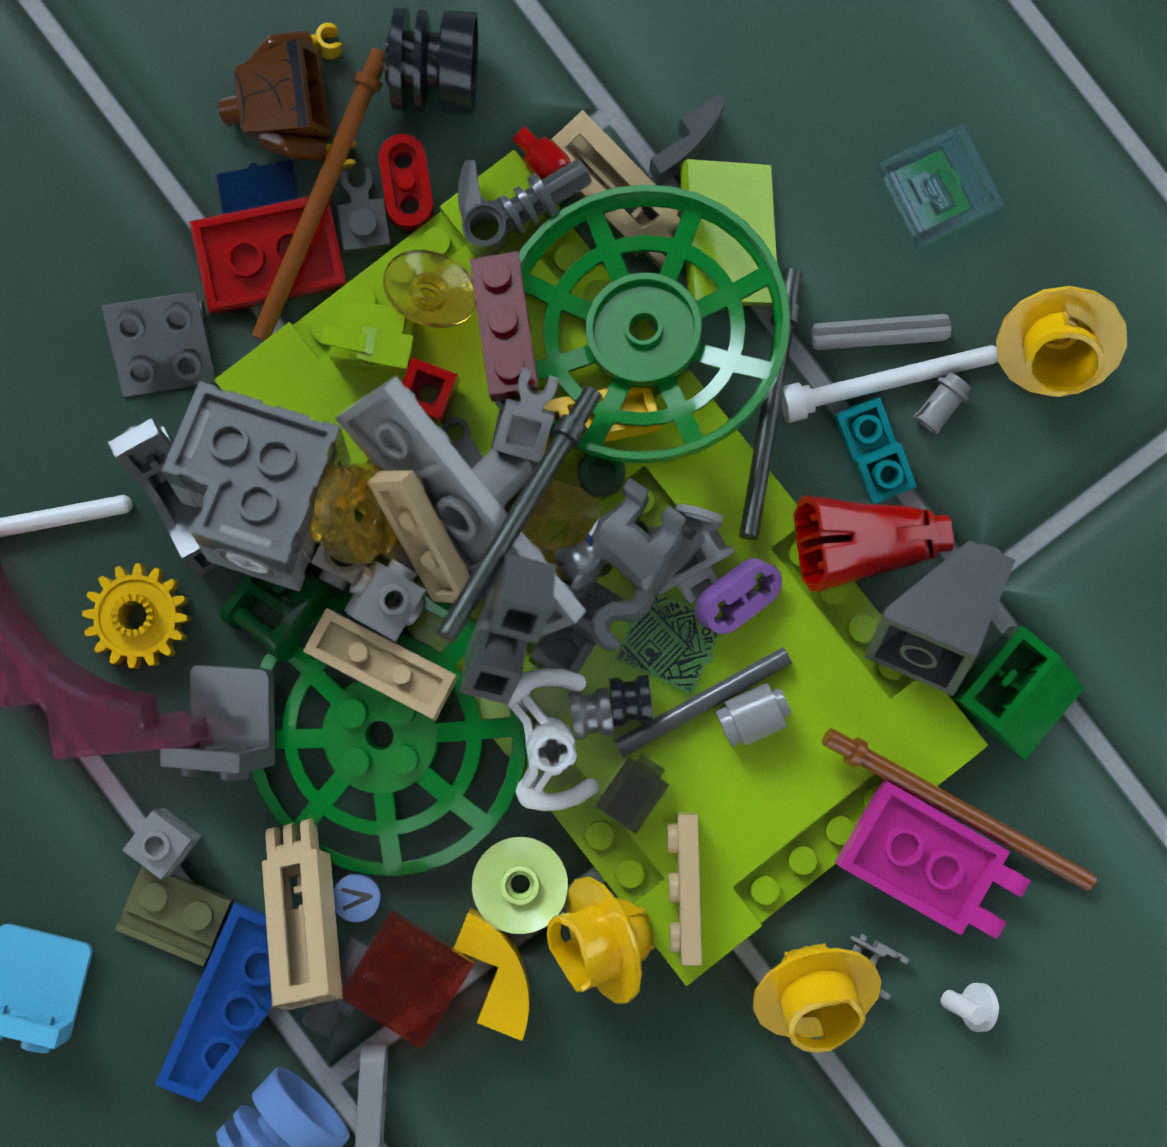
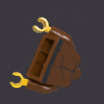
[218,23,356,170]

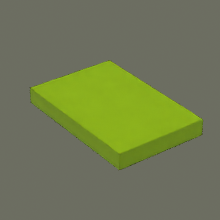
[680,159,777,307]

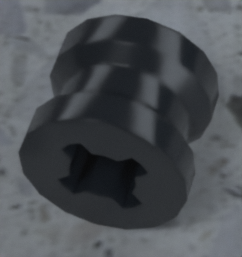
[609,675,652,727]

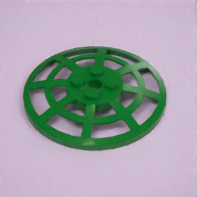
[518,184,790,464]
[252,592,528,876]

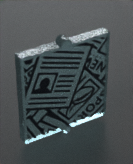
[615,593,720,695]

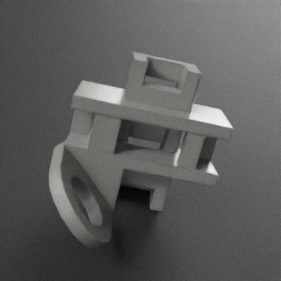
[647,504,735,604]

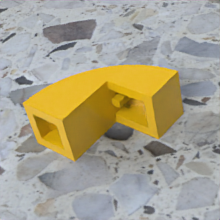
[454,908,530,1041]

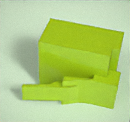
[319,297,417,376]

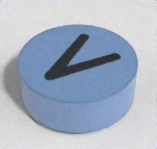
[334,873,381,922]

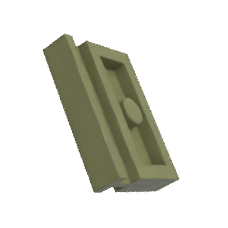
[115,866,234,966]

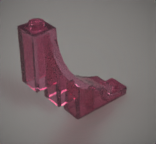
[0,561,209,760]

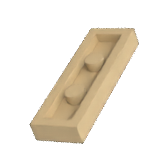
[367,470,470,603]
[303,608,458,721]
[667,812,702,966]

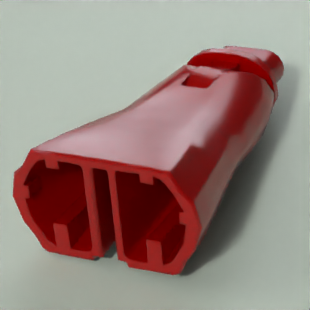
[793,495,954,592]

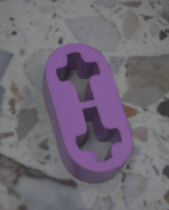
[695,558,782,634]

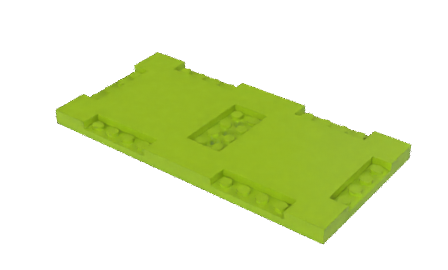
[214,149,989,986]

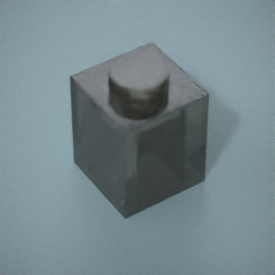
[595,754,669,834]

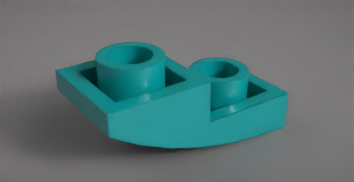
[833,397,917,504]

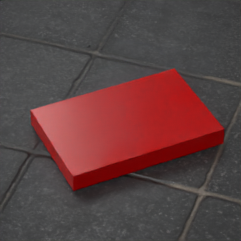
[189,197,347,315]

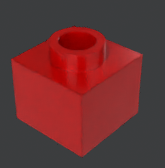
[402,357,460,425]

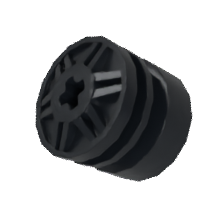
[384,8,478,114]

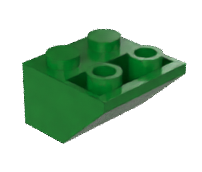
[951,625,1084,761]

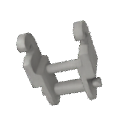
[850,934,910,1001]

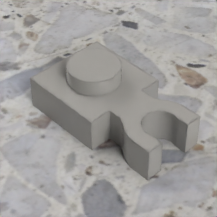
[493,367,558,463]

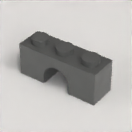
[460,553,556,704]

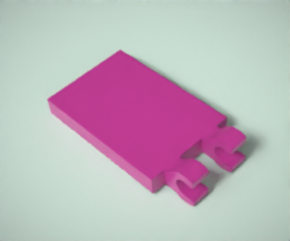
[835,779,1031,939]

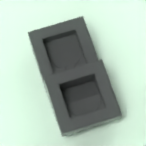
[649,94,726,186]
[528,582,624,674]

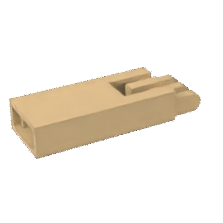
[551,110,680,270]
[262,818,343,1010]

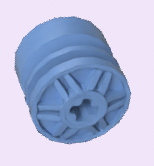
[216,1067,350,1147]

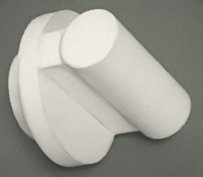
[941,983,999,1032]

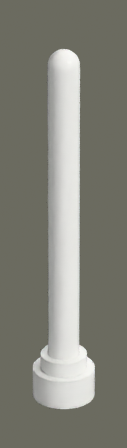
[781,345,998,423]
[0,495,133,537]

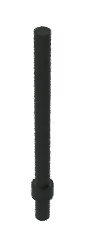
[739,268,802,540]
[437,386,602,643]

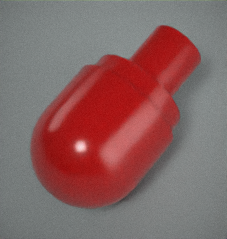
[512,126,571,180]

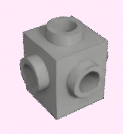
[344,559,426,641]

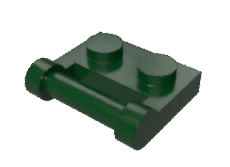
[220,571,334,661]

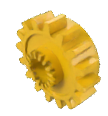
[82,563,192,669]

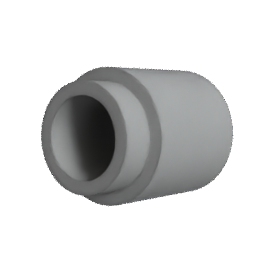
[715,683,792,747]

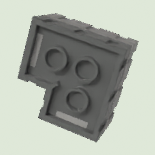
[162,381,351,592]

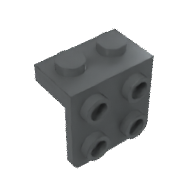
[160,665,275,781]

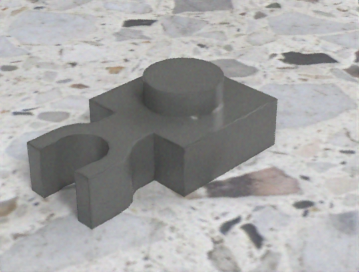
[337,167,392,255]

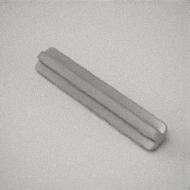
[811,314,951,350]

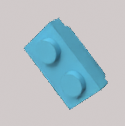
[0,923,93,1053]

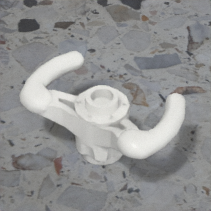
[506,668,599,811]

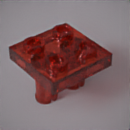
[342,910,476,1049]

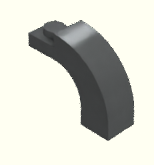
[108,418,220,577]

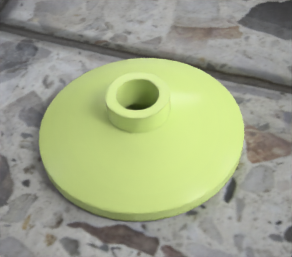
[472,837,568,934]

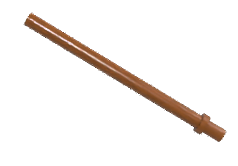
[251,47,385,341]
[822,728,1097,891]

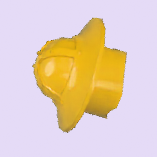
[996,286,1127,397]
[547,876,654,1003]
[752,943,882,1053]

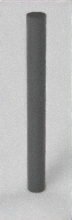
[614,647,792,758]

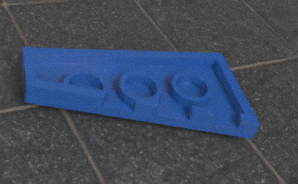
[155,901,272,1103]

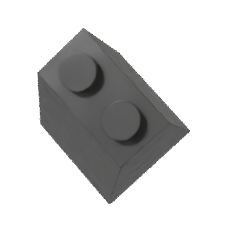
[864,540,1015,696]

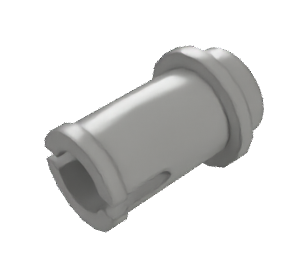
[913,372,972,435]

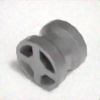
[569,687,614,740]

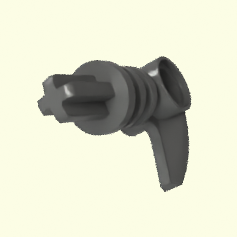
[458,160,592,257]

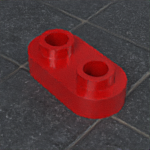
[379,134,434,231]

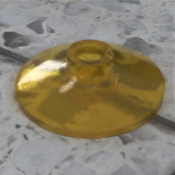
[383,250,476,328]

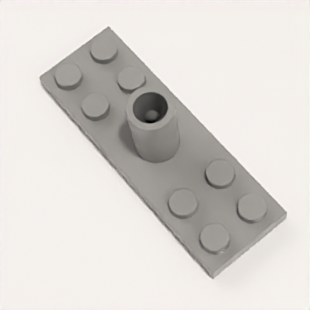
[335,376,586,637]

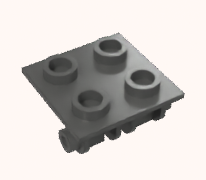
[101,291,216,397]

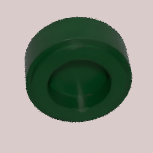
[577,454,625,498]

